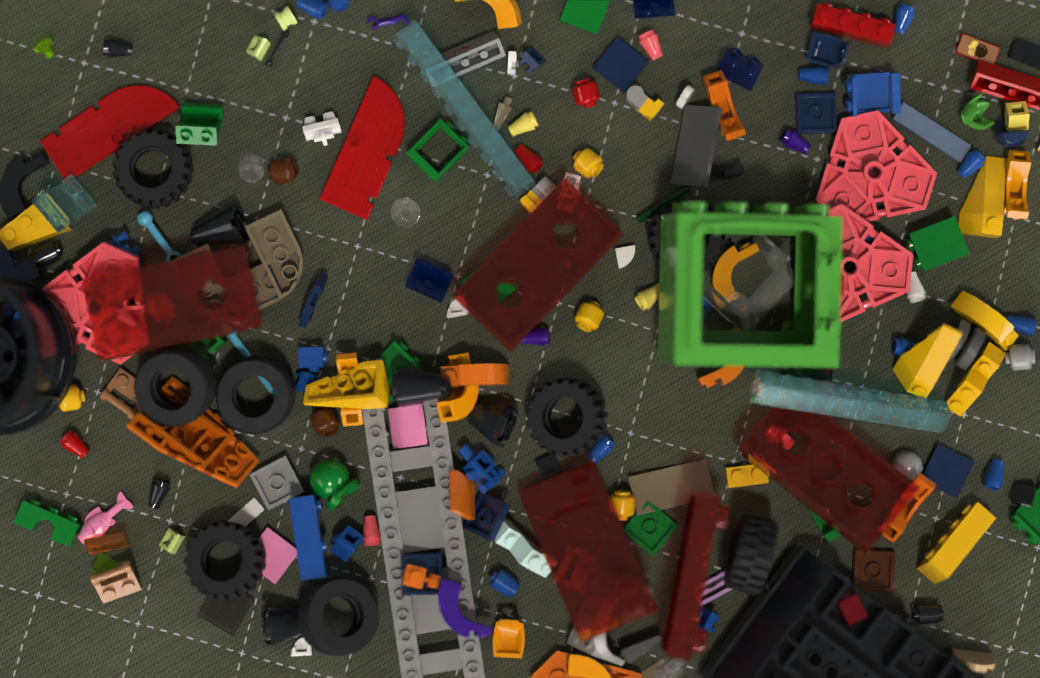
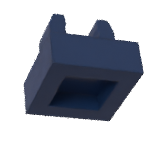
[519,47,546,73]

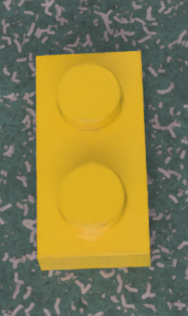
[725,463,769,488]

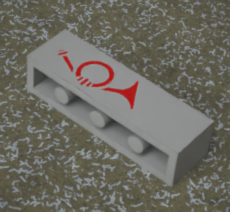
[420,31,506,87]

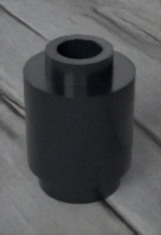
[31,241,63,268]
[912,603,944,625]

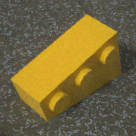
[0,196,73,252]

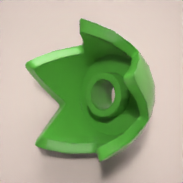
[961,93,995,130]

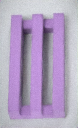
[690,570,733,606]

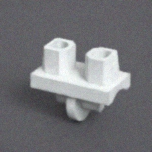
[302,111,342,146]

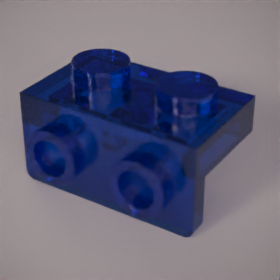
[633,0,675,19]
[716,47,764,91]
[405,259,454,303]

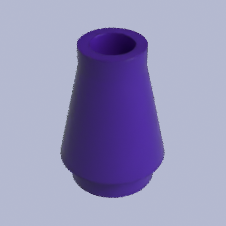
[779,128,811,155]
[520,326,550,346]

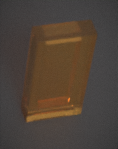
[84,532,129,555]

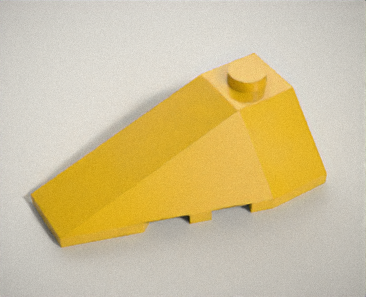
[958,156,1006,238]
[892,324,963,400]
[303,360,389,409]

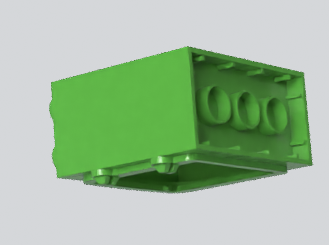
[658,202,843,367]

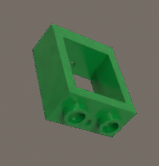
[406,119,470,184]

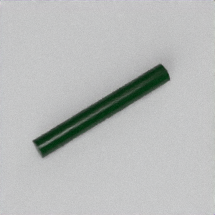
[636,186,690,223]

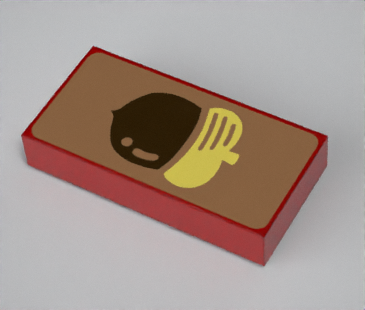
[955,34,1000,64]

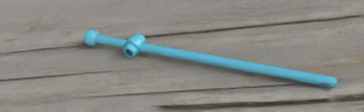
[137,211,274,398]

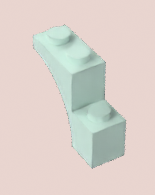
[494,518,558,578]

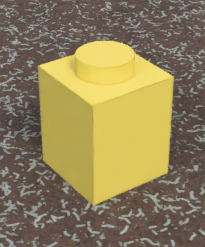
[1004,101,1030,132]

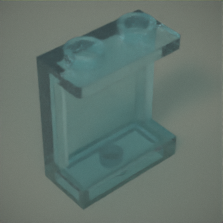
[31,174,97,232]

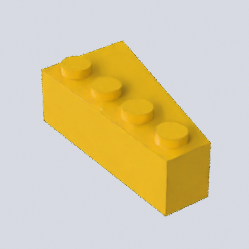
[916,502,996,584]

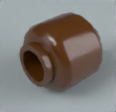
[267,157,299,185]
[310,406,340,437]

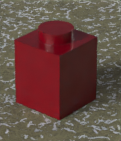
[836,592,868,625]

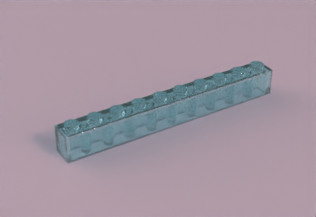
[394,20,536,198]
[749,371,952,433]

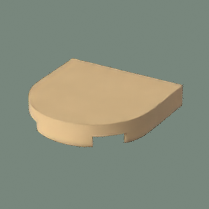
[951,648,996,673]

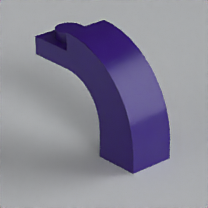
[438,578,493,638]

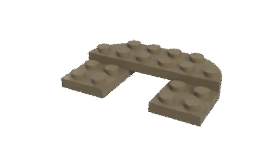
[170,210,303,322]

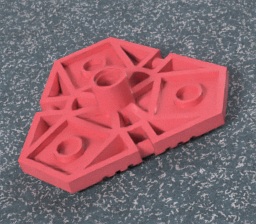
[815,110,937,222]
[829,204,913,322]
[42,241,151,365]

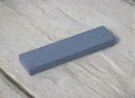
[892,102,971,163]

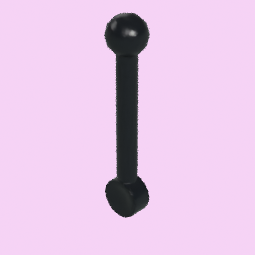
[265,29,290,67]

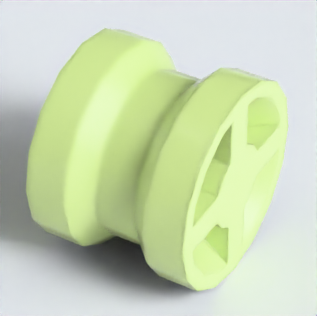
[274,6,297,31]

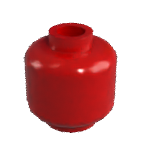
[572,78,601,109]

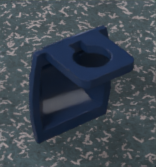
[806,32,850,68]
[995,117,1029,147]

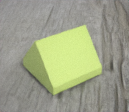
[246,35,271,61]
[159,528,185,554]

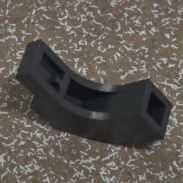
[0,154,49,221]

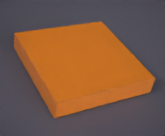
[450,470,475,521]

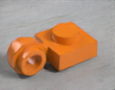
[401,564,441,589]

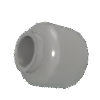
[1005,343,1036,371]

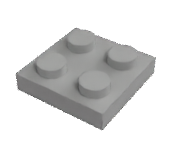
[249,455,305,511]

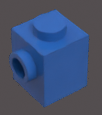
[298,347,328,372]
[330,525,365,562]

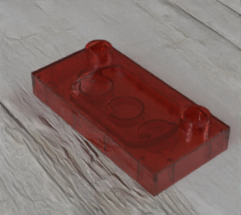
[518,461,658,643]
[662,491,730,662]

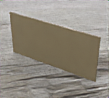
[628,459,715,516]

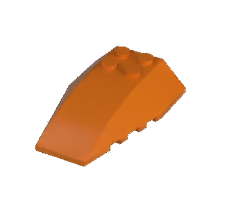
[127,376,259,488]

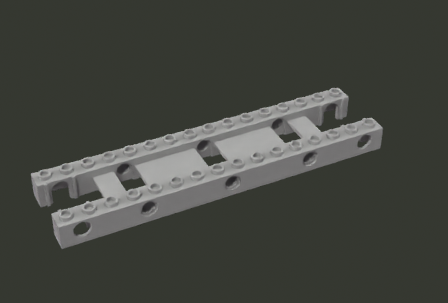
[362,398,485,678]

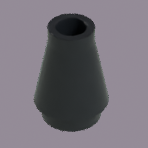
[103,38,132,58]
[148,477,171,509]

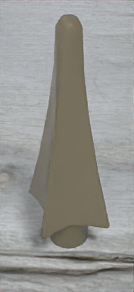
[485,96,513,149]

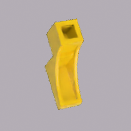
[944,342,1006,417]

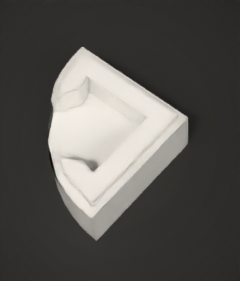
[507,51,517,75]
[615,245,635,269]
[447,295,467,318]
[291,637,312,657]

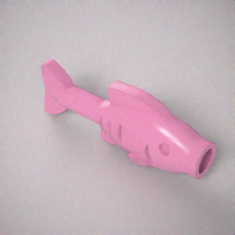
[76,492,134,544]

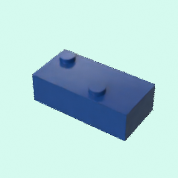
[289,495,329,580]

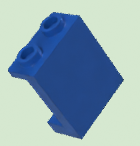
[845,71,901,117]

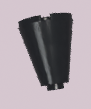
[190,204,249,246]
[391,366,451,407]
[261,605,302,646]

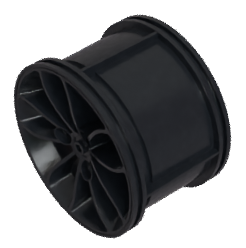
[0,276,77,435]

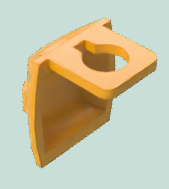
[493,620,525,658]

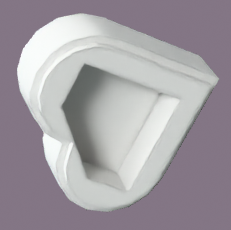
[676,85,695,109]

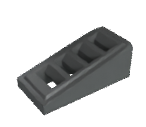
[619,634,662,663]

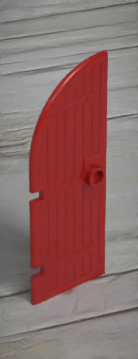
[319,76,405,220]
[40,85,180,183]

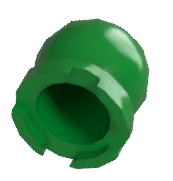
[309,459,361,511]

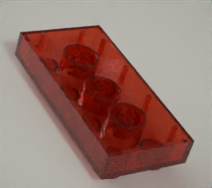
[452,179,624,353]
[82,246,262,362]
[737,385,920,555]

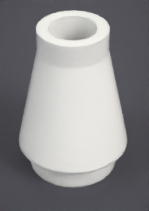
[906,272,926,303]

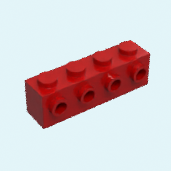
[810,3,896,48]
[970,60,1040,110]

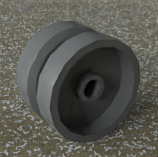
[948,318,987,370]

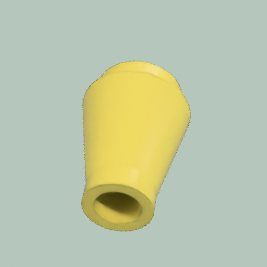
[508,111,539,137]
[634,283,659,311]

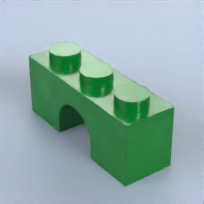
[13,498,82,547]

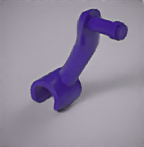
[367,14,412,30]

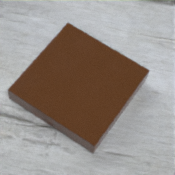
[852,549,895,593]

